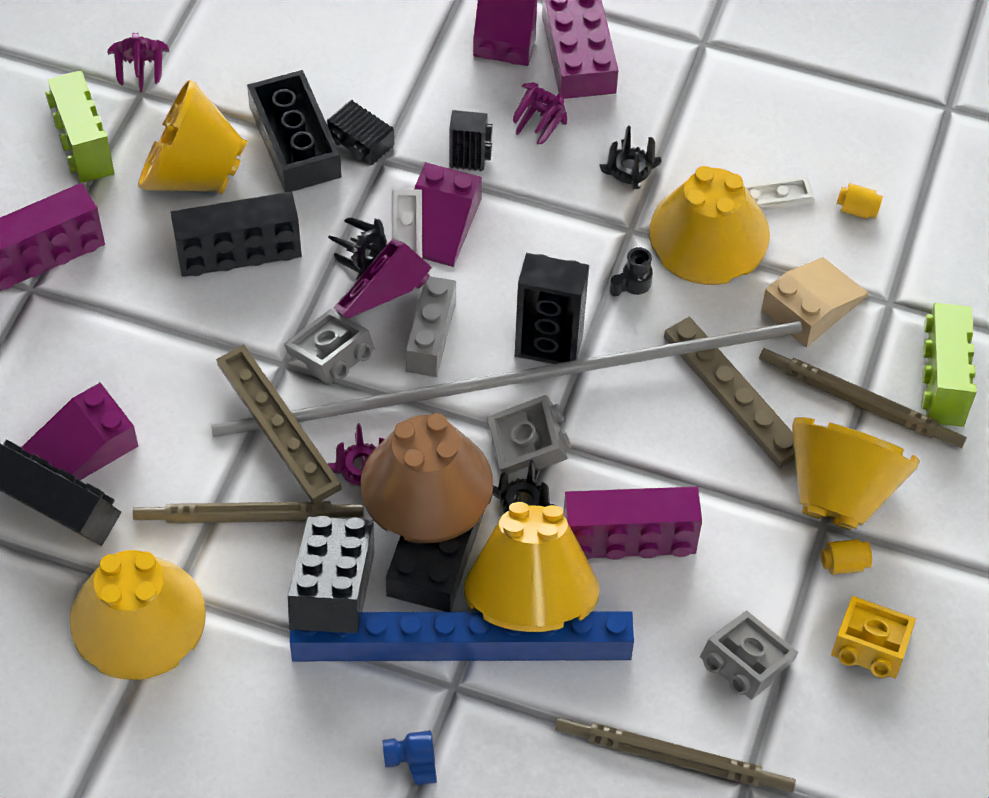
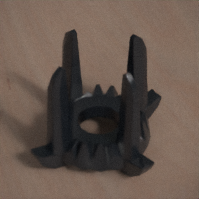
[599,125,662,189]
[328,218,387,280]
[492,460,557,514]

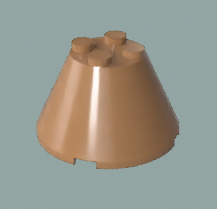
[361,413,493,543]

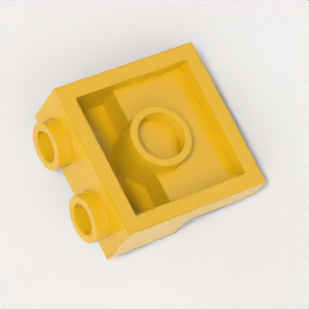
[831,596,916,679]

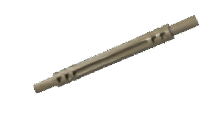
[759,348,967,449]
[133,501,364,523]
[555,717,796,793]

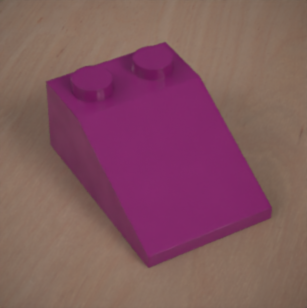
[473,0,538,66]
[414,162,482,267]
[333,238,432,319]
[21,382,139,480]

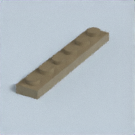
[664,316,795,468]
[216,345,342,505]

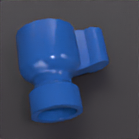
[382,730,437,785]

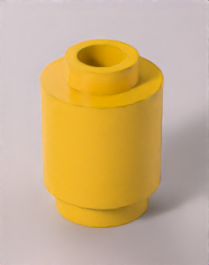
[836,183,883,219]
[821,539,872,575]

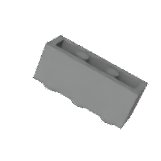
[406,276,456,377]

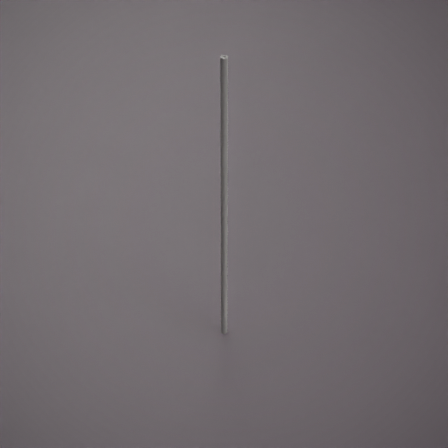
[211,321,802,437]

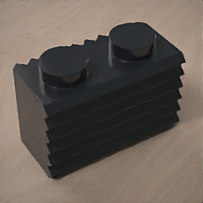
[327,99,395,165]
[449,110,493,172]

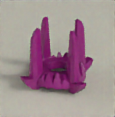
[107,33,170,92]
[513,82,568,145]
[328,423,384,486]

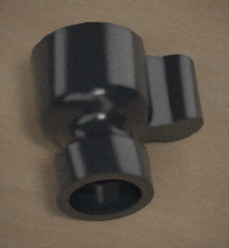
[609,247,653,296]

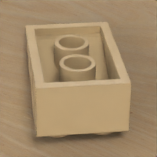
[761,257,868,347]

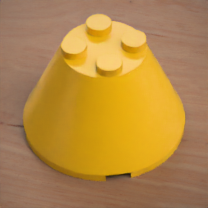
[138,80,247,195]
[649,166,770,285]
[792,417,920,530]
[464,502,600,632]
[69,550,206,680]

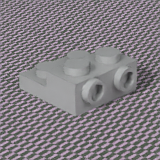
[284,309,375,384]
[487,395,571,474]
[700,610,798,700]

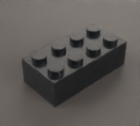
[247,70,342,192]
[170,191,302,277]
[514,253,589,364]
[0,439,122,546]
[386,512,484,612]
[288,516,375,633]

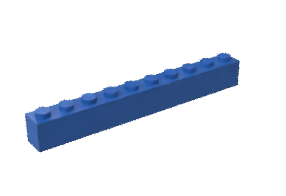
[290,611,634,662]

